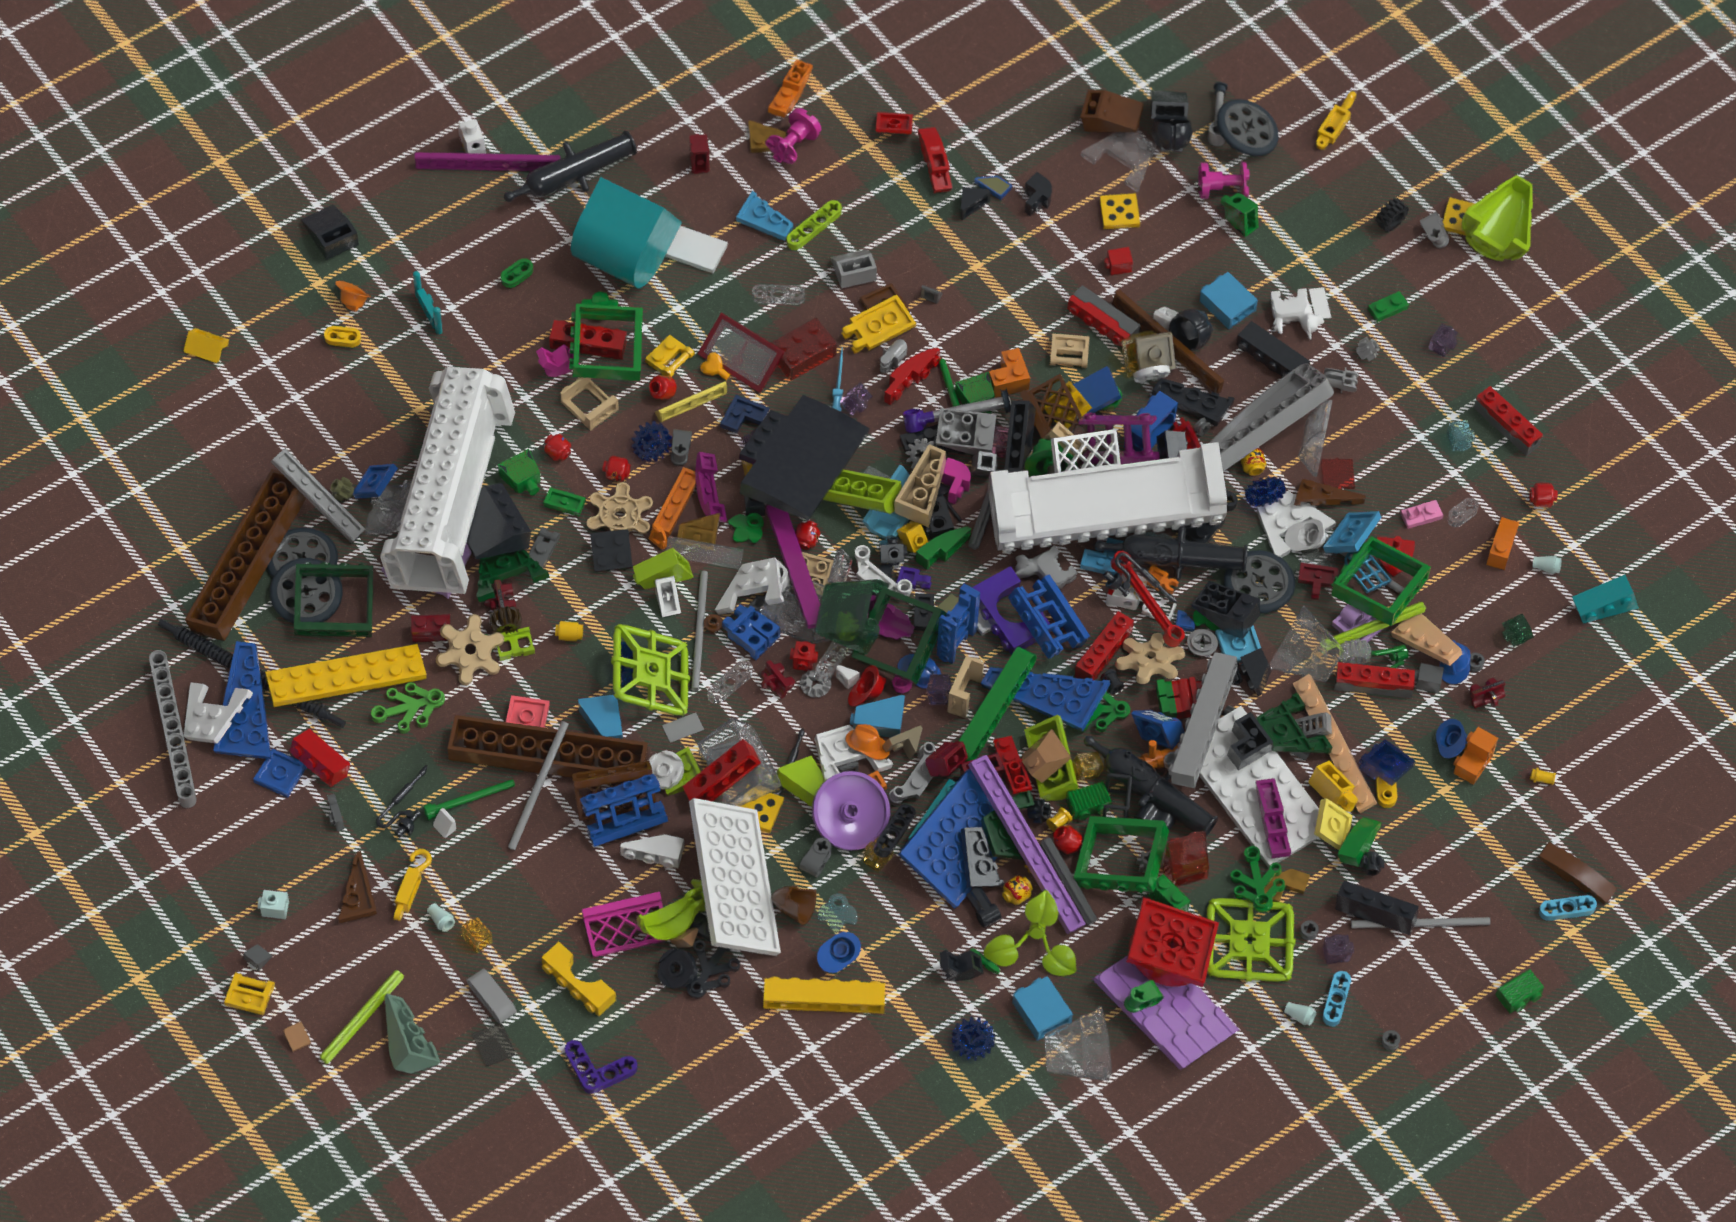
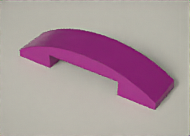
[695,452,727,523]

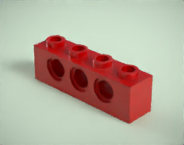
[549,320,627,360]
[1074,611,1134,680]
[682,739,761,801]

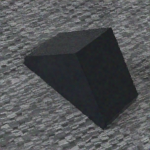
[960,187,991,221]

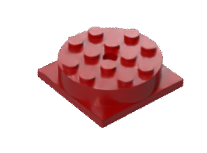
[1126,897,1219,988]

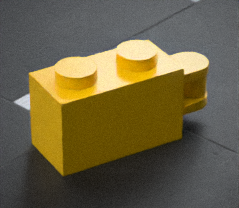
[1308,761,1358,812]

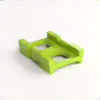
[497,627,535,661]

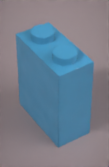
[1199,272,1258,329]
[1012,976,1073,1041]

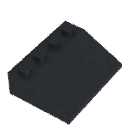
[466,483,531,559]

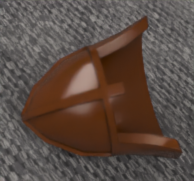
[771,885,817,925]

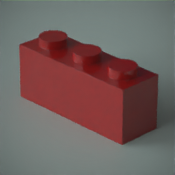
[289,729,350,787]

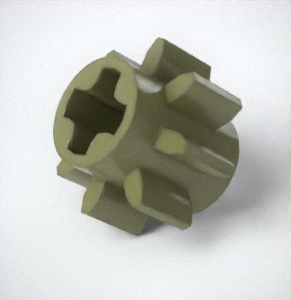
[330,477,354,502]

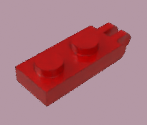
[1172,417,1201,449]

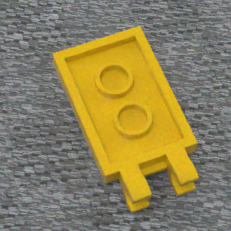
[841,295,916,354]

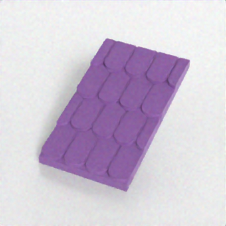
[1092,955,1239,1070]

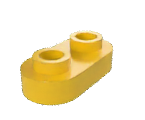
[324,326,361,348]
[1376,770,1397,808]

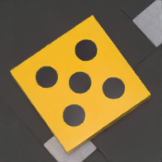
[1100,194,1140,229]
[1443,197,1474,236]
[738,785,784,833]

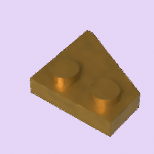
[748,121,786,153]
[677,513,720,550]

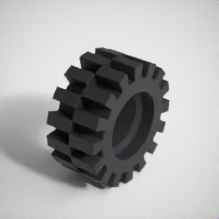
[1375,198,1409,232]

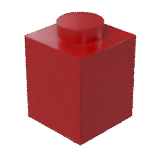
[1104,247,1133,276]

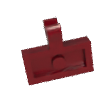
[1298,563,1338,600]

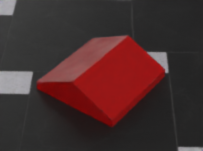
[876,112,913,134]

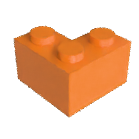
[989,348,1030,398]
[1453,727,1498,785]

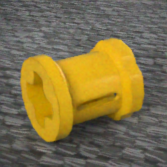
[1046,807,1072,832]

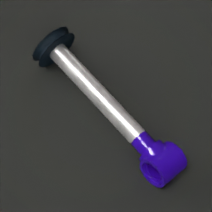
[903,388,1011,433]

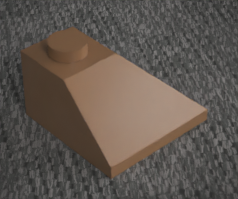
[1022,729,1072,783]

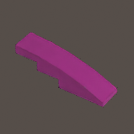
[1255,778,1291,859]

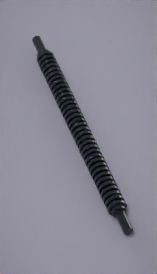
[158,619,346,728]

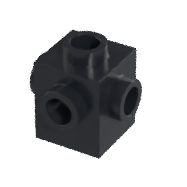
[879,537,907,566]

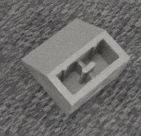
[831,249,877,289]

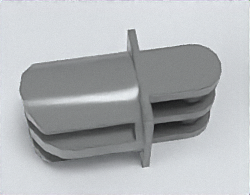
[880,339,907,374]
[1324,367,1359,393]

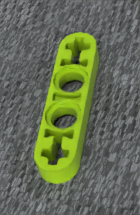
[787,200,842,250]

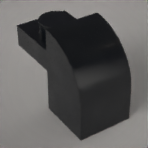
[1025,172,1052,216]
[940,950,984,981]

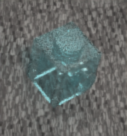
[1447,420,1475,451]

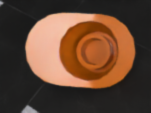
[335,281,371,312]
[845,724,890,760]

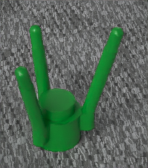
[1358,645,1409,668]

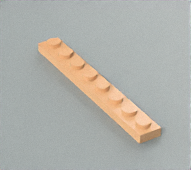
[1293,674,1377,813]

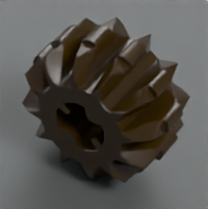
[489,606,522,633]

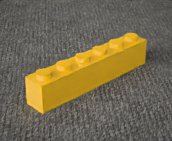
[763,977,885,1014]

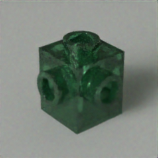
[1502,613,1534,647]

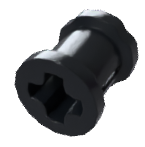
[1100,669,1125,695]

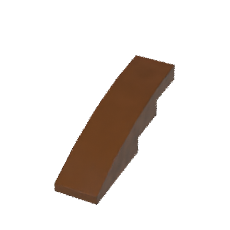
[1538,842,1617,905]

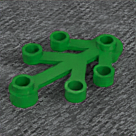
[1077,691,1130,732]
[1230,846,1285,912]

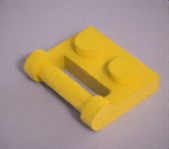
[645,335,695,377]
[224,972,275,1015]

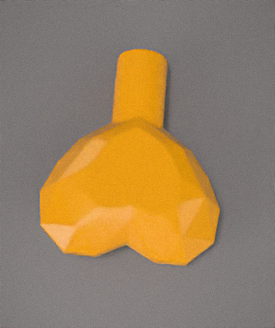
[700,352,731,380]

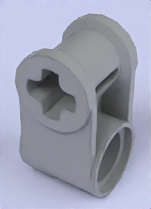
[1420,212,1449,248]

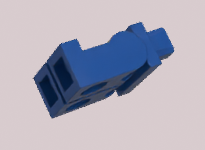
[722,604,781,661]

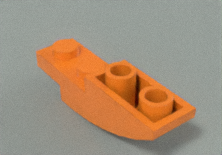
[768,60,813,118]

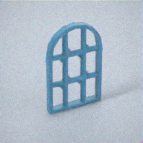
[1344,550,1392,593]

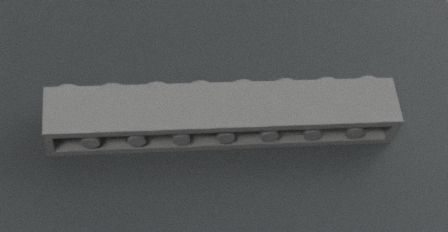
[1169,652,1237,788]

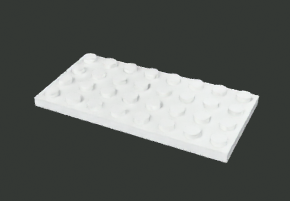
[1177,706,1319,869]
[689,798,781,956]

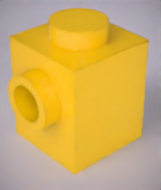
[897,521,928,553]

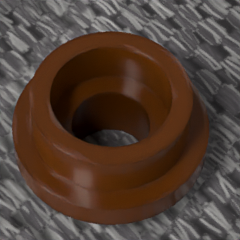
[704,614,723,633]

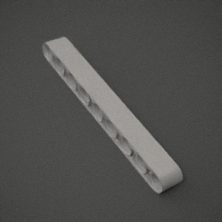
[149,650,197,808]

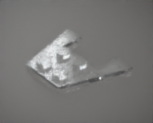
[1081,132,1156,192]

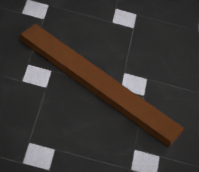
[1112,289,1225,394]

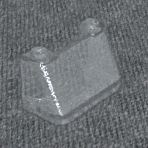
[697,717,781,807]

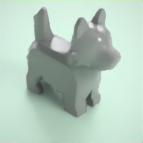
[1015,545,1077,597]

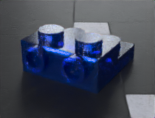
[1359,739,1416,786]

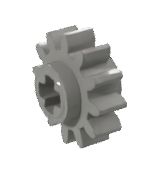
[906,438,934,468]

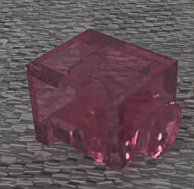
[992,426,1009,457]

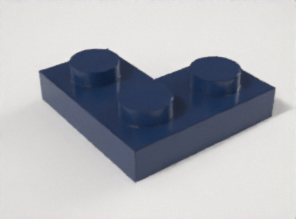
[720,395,770,434]

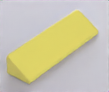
[655,381,727,422]

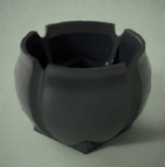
[1152,119,1193,152]
[1169,309,1214,351]

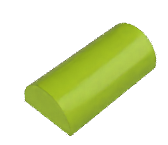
[823,470,902,514]
[1024,715,1078,801]

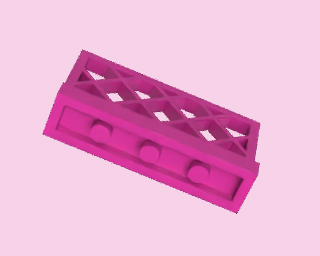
[582,892,669,958]

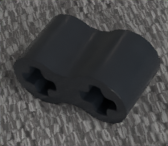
[1134,802,1176,831]

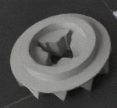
[1187,629,1218,658]
[800,669,831,697]

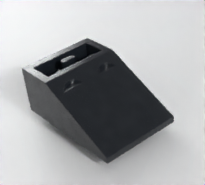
[301,205,359,260]
[1191,581,1260,639]

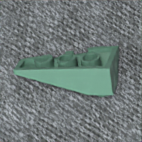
[385,994,440,1074]

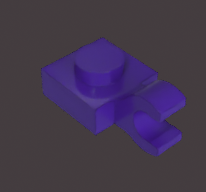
[897,566,932,590]

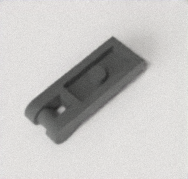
[523,527,560,576]

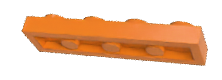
[652,467,696,536]

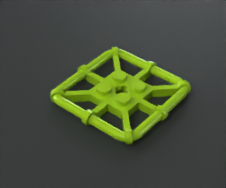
[611,624,690,716]
[1207,898,1296,982]

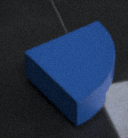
[1176,610,1195,632]

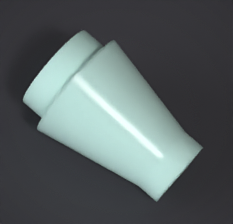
[1533,556,1562,574]
[427,903,455,932]
[1284,1002,1316,1026]

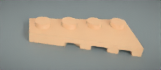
[1391,613,1462,666]

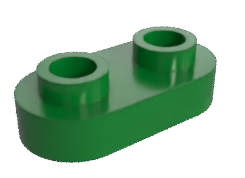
[501,258,534,288]

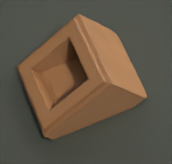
[670,928,699,948]
[283,1022,311,1052]

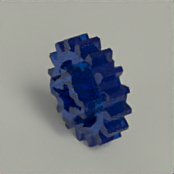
[631,421,672,462]
[1244,476,1286,507]
[951,1017,995,1060]

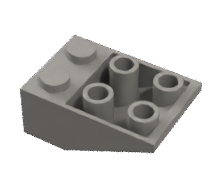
[936,408,996,455]

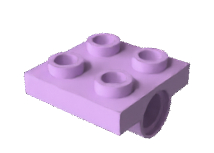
[1332,604,1383,649]

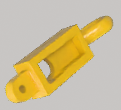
[1316,91,1356,150]
[394,849,432,921]

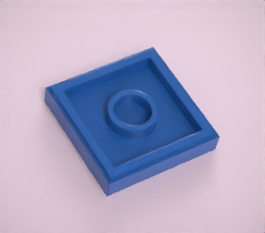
[352,464,398,499]
[253,748,307,798]

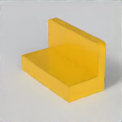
[184,328,229,363]

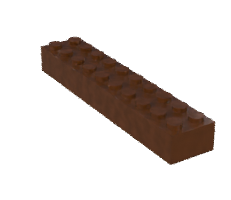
[185,469,306,641]
[447,715,648,785]

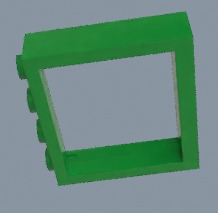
[569,304,643,381]
[1331,536,1431,626]
[1074,816,1169,893]

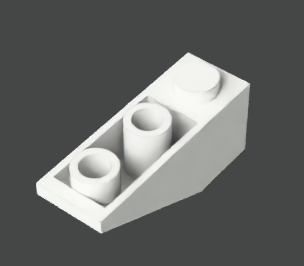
[620,835,684,868]

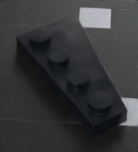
[1151,378,1235,427]

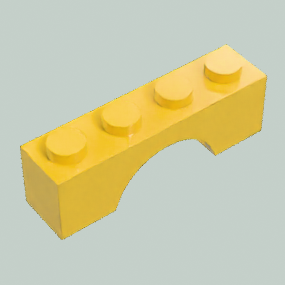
[542,942,616,1016]

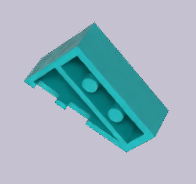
[1572,575,1639,623]

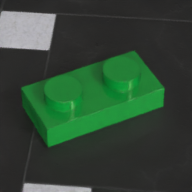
[1368,291,1409,322]
[543,487,586,517]

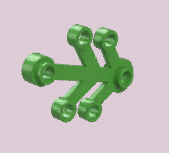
[371,682,445,734]

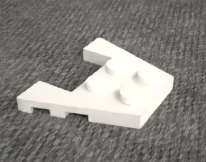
[1257,491,1336,558]
[715,558,784,615]
[184,682,253,744]
[815,725,893,781]

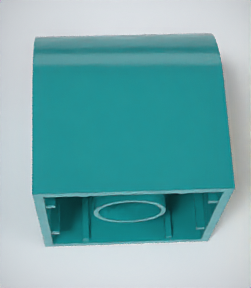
[571,177,682,288]

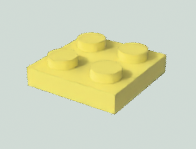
[1314,798,1353,850]

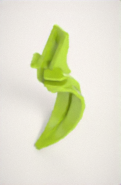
[636,879,706,940]

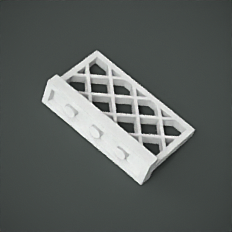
[1051,429,1121,473]

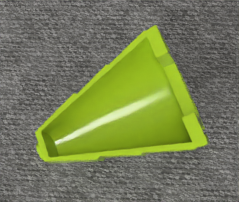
[1462,175,1533,261]

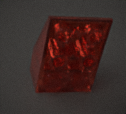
[1162,831,1209,887]

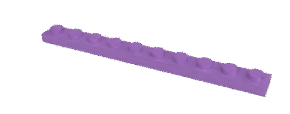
[968,755,1086,934]

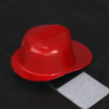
[848,665,886,707]

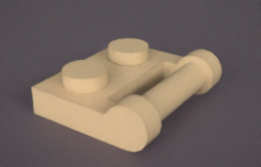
[1050,334,1089,368]

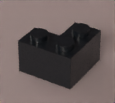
[1227,712,1273,771]

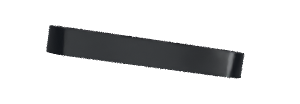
[873,804,916,858]

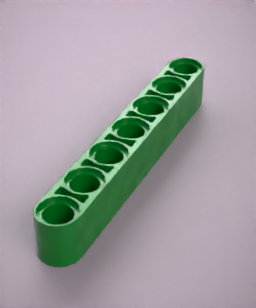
[959,647,1037,762]

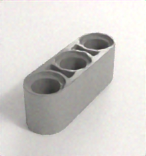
[467,968,517,1024]

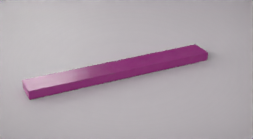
[415,152,561,171]
[766,505,826,629]

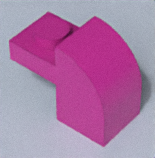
[536,345,580,377]
[941,458,971,504]

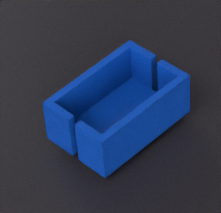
[1124,391,1178,452]

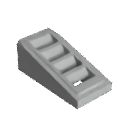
[1295,712,1332,738]

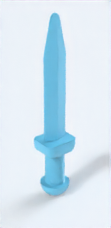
[832,347,843,412]

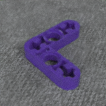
[565,1040,637,1094]

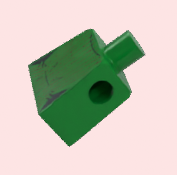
[1220,193,1258,237]
[955,372,995,414]
[498,449,541,496]

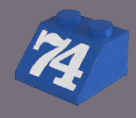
[1131,710,1185,750]

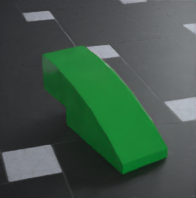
[916,526,971,570]
[1338,817,1382,867]

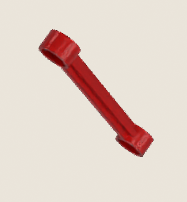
[1110,551,1185,647]

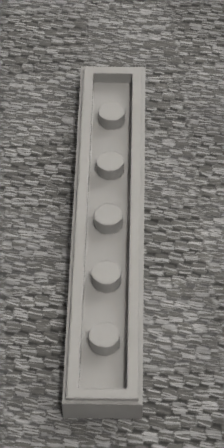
[271,448,366,543]

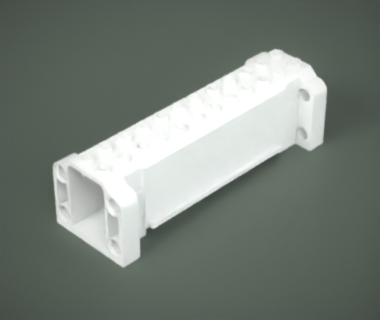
[380,367,515,594]
[987,442,1227,552]

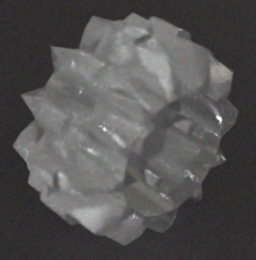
[1339,639,1372,665]

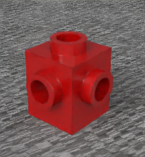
[790,641,818,671]

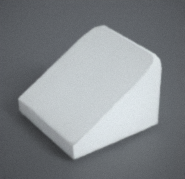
[836,665,860,689]
[433,808,456,838]

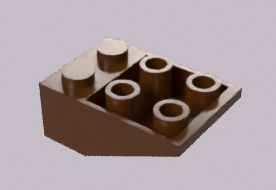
[1080,90,1144,133]

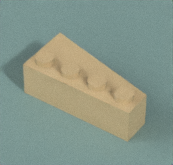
[894,444,946,528]

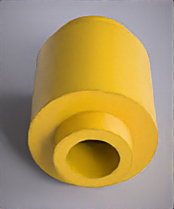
[555,621,583,642]

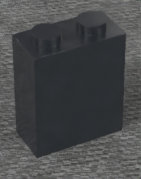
[1150,91,1189,120]

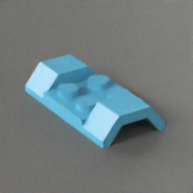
[862,465,910,540]

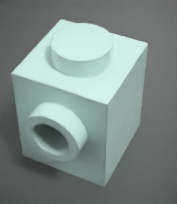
[258,890,289,919]

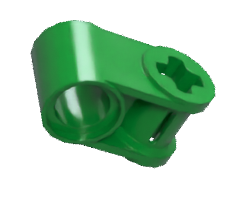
[1124,980,1164,1013]

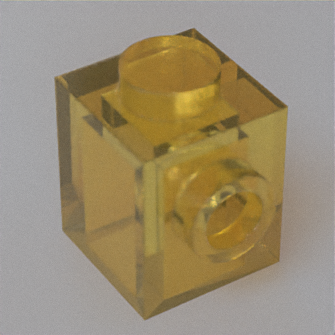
[1072,751,1104,781]
[863,837,893,873]
[461,917,493,954]

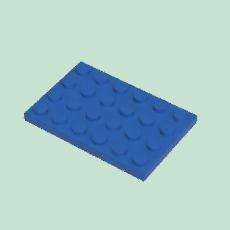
[898,768,997,908]

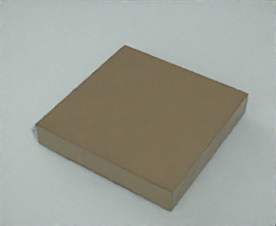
[1135,332,1176,371]

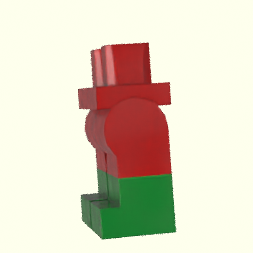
[1156,677,1202,719]

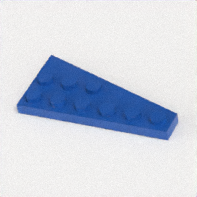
[213,641,272,759]
[981,667,1111,732]

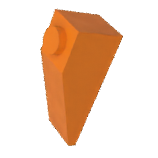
[1486,517,1520,570]

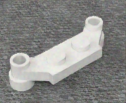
[855,545,912,597]

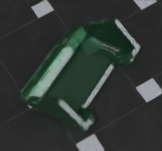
[815,579,889,654]

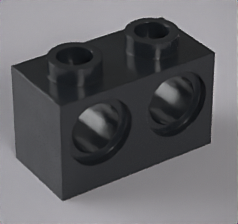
[924,496,954,540]

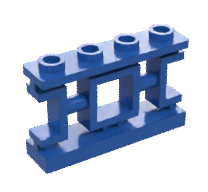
[1008,574,1091,659]
[937,583,980,664]
[580,774,668,847]

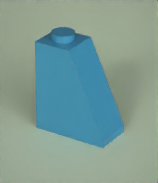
[578,695,623,739]
[850,695,905,737]

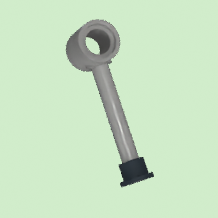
[1208,82,1228,146]

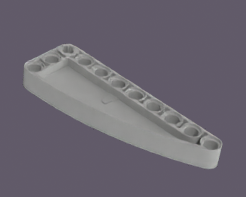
[1210,364,1334,471]

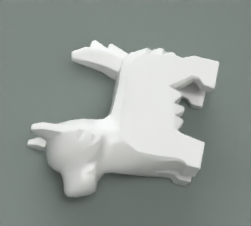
[1271,288,1324,340]

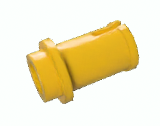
[1530,768,1556,785]

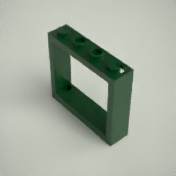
[294,562,373,637]
[851,587,947,685]

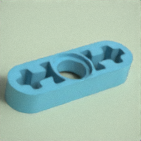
[1539,895,1597,921]
[1323,971,1351,1026]

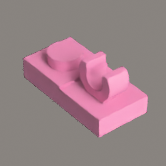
[1400,500,1443,529]

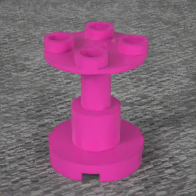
[765,108,821,164]
[1198,162,1249,199]

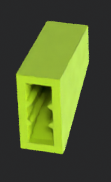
[633,548,694,590]
[774,756,824,807]

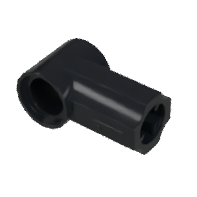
[966,887,1002,928]

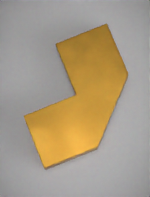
[1264,869,1310,902]

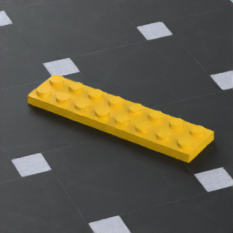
[265,644,427,707]

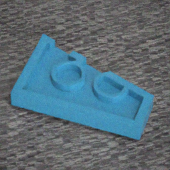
[736,190,793,241]

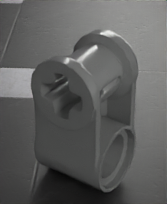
[671,429,692,466]
[799,838,831,878]

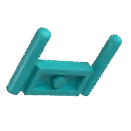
[413,271,443,335]

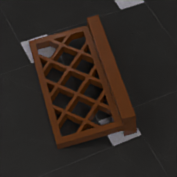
[1020,374,1088,439]
[572,761,656,821]

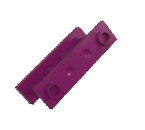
[1079,413,1160,464]

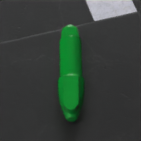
[970,948,1000,974]

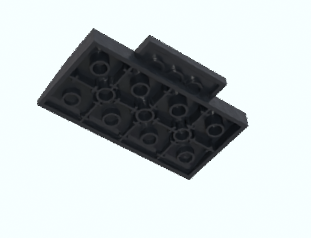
[739,395,870,521]

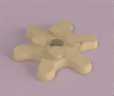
[587,482,653,534]
[436,614,504,685]
[1115,633,1185,684]

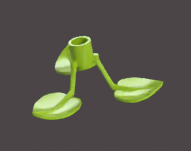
[983,890,1077,976]

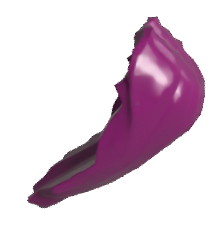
[855,595,914,640]

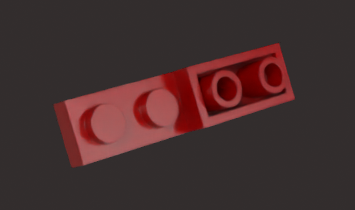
[917,127,952,193]
[884,347,941,405]
[993,735,1032,794]

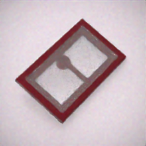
[698,312,785,393]

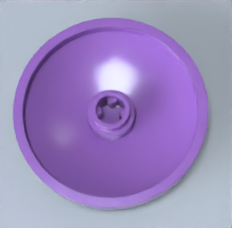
[812,771,890,851]

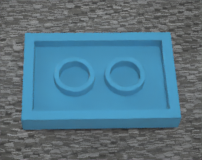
[1323,511,1381,554]

